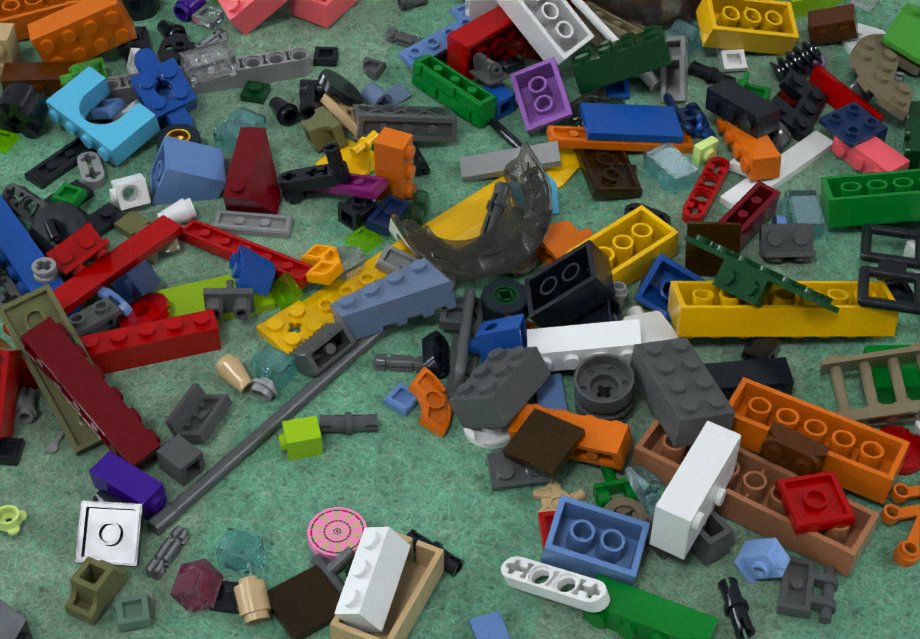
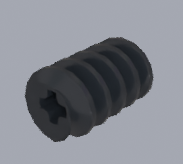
[769,37,823,82]

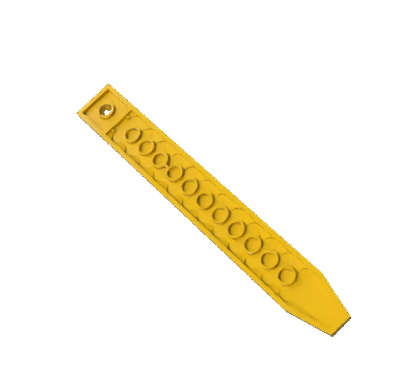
[256,148,581,362]

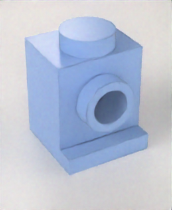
[734,537,791,584]

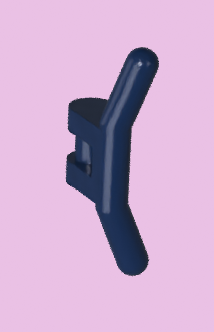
[663,93,707,133]

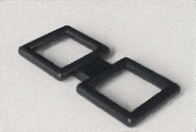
[857,223,920,315]

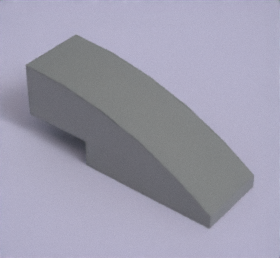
[661,35,688,103]

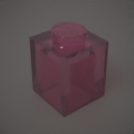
[170,559,224,612]

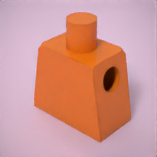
[528,220,594,264]

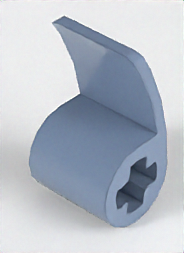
[361,82,411,105]

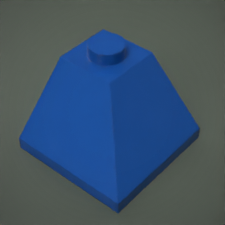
[633,253,706,322]

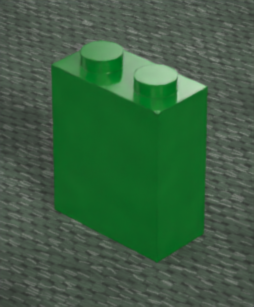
[858,344,920,404]

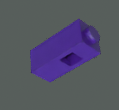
[89,451,168,520]

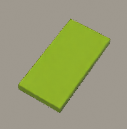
[157,274,275,323]

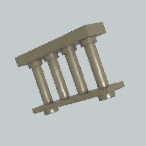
[819,342,920,427]

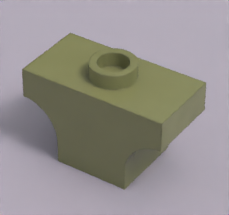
[301,106,348,152]
[65,556,128,625]

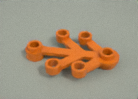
[880,483,920,567]

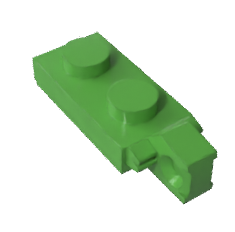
[59,57,107,86]

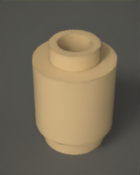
[233,575,271,625]

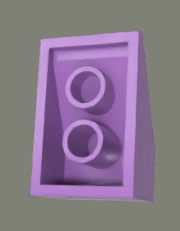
[509,57,573,133]

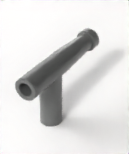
[311,546,355,596]

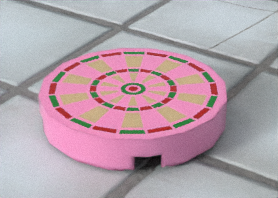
[307,507,367,561]

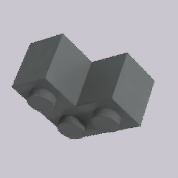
[646,510,734,566]

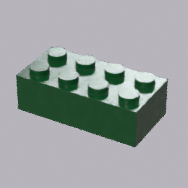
[571,25,673,94]

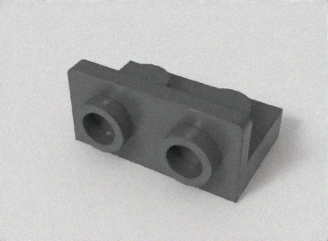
[759,223,816,262]

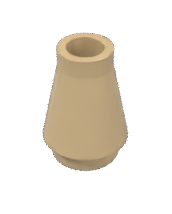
[215,354,252,395]

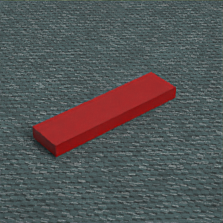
[809,65,885,122]

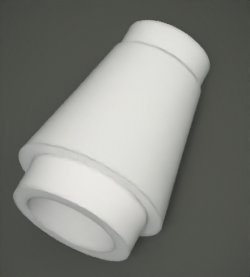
[157,198,198,224]

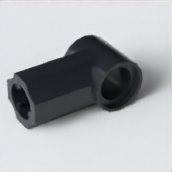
[299,79,325,120]

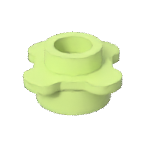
[0,505,27,536]

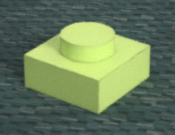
[691,136,719,167]

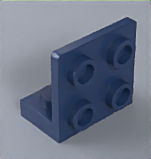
[818,101,888,148]

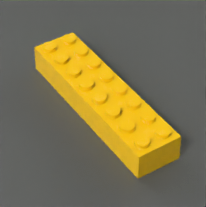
[667,281,899,339]

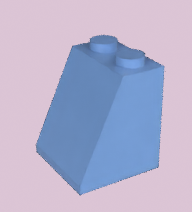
[149,135,227,206]

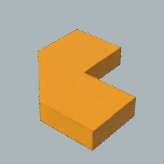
[300,244,344,285]

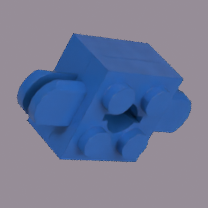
[130,48,197,126]

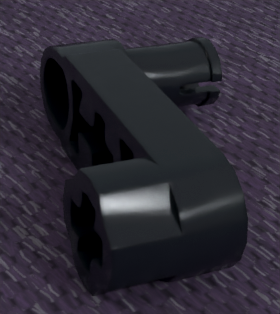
[278,142,351,204]

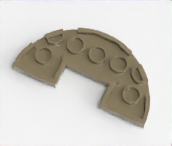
[849,34,920,121]

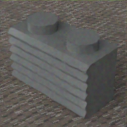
[289,323,356,377]

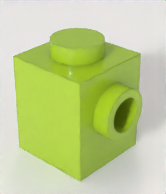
[278,416,323,461]

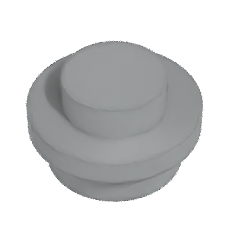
[250,377,278,402]

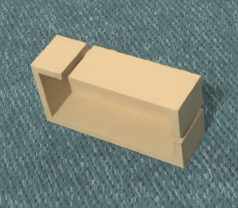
[330,531,444,639]

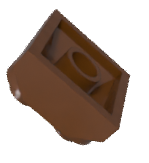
[759,421,829,476]

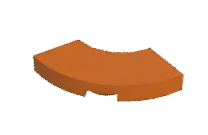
[408,366,452,438]

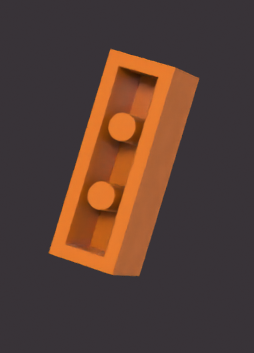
[374,127,416,201]

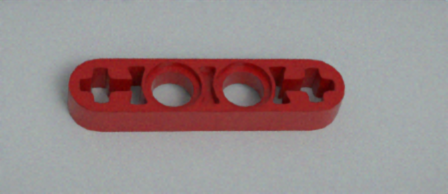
[681,157,730,224]

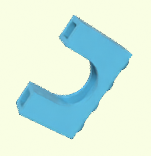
[46,66,160,166]

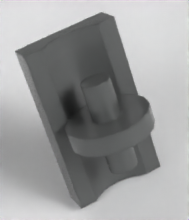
[203,280,255,320]

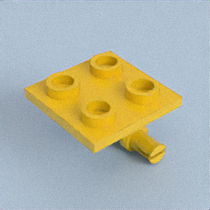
[315,130,379,175]

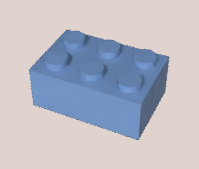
[540,495,650,586]

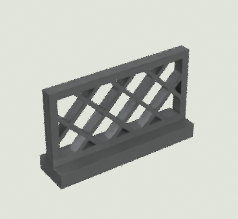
[352,104,457,142]

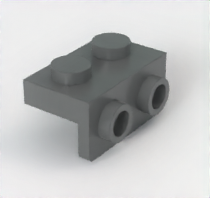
[68,297,121,336]
[165,383,233,443]
[485,447,551,491]

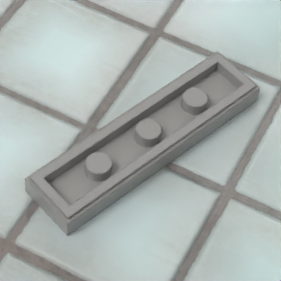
[460,141,562,182]

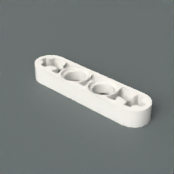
[501,556,610,613]

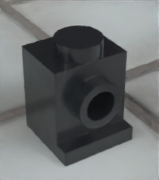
[337,196,378,233]
[741,337,781,360]

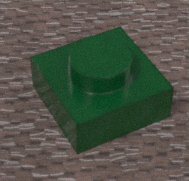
[240,80,271,105]

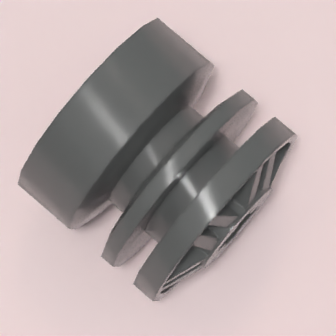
[574,353,635,424]

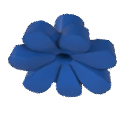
[690,112,715,139]

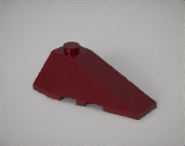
[223,127,281,215]

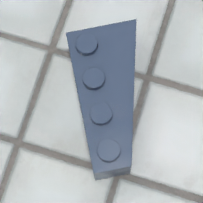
[330,258,457,340]

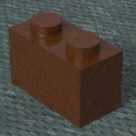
[808,3,858,45]

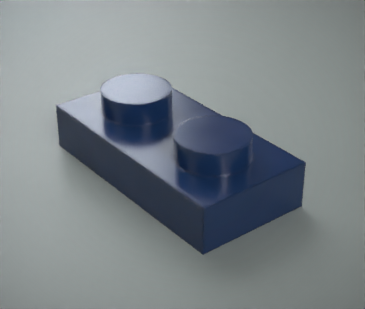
[365,194,411,237]

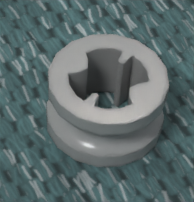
[31,257,58,284]

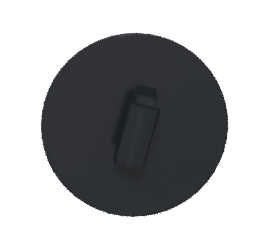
[29,202,86,257]

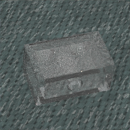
[179,40,237,88]

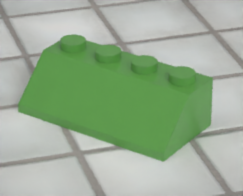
[881,2,920,65]

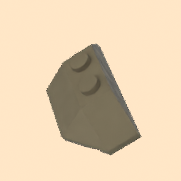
[574,1,645,47]

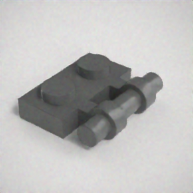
[777,556,839,624]

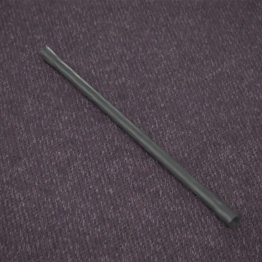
[147,325,397,536]

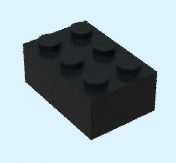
[524,239,616,328]

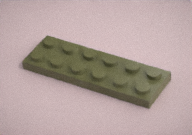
[0,283,103,456]

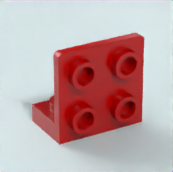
[46,223,110,280]

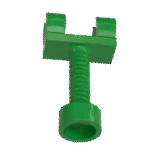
[593,465,640,508]

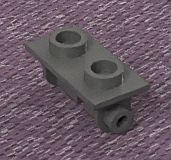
[469,52,510,86]

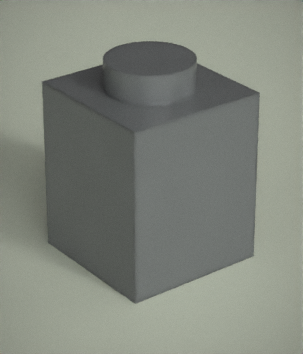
[156,434,205,487]

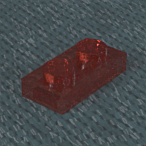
[500,37,543,61]

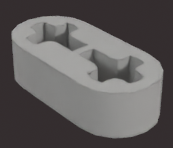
[77,151,106,190]

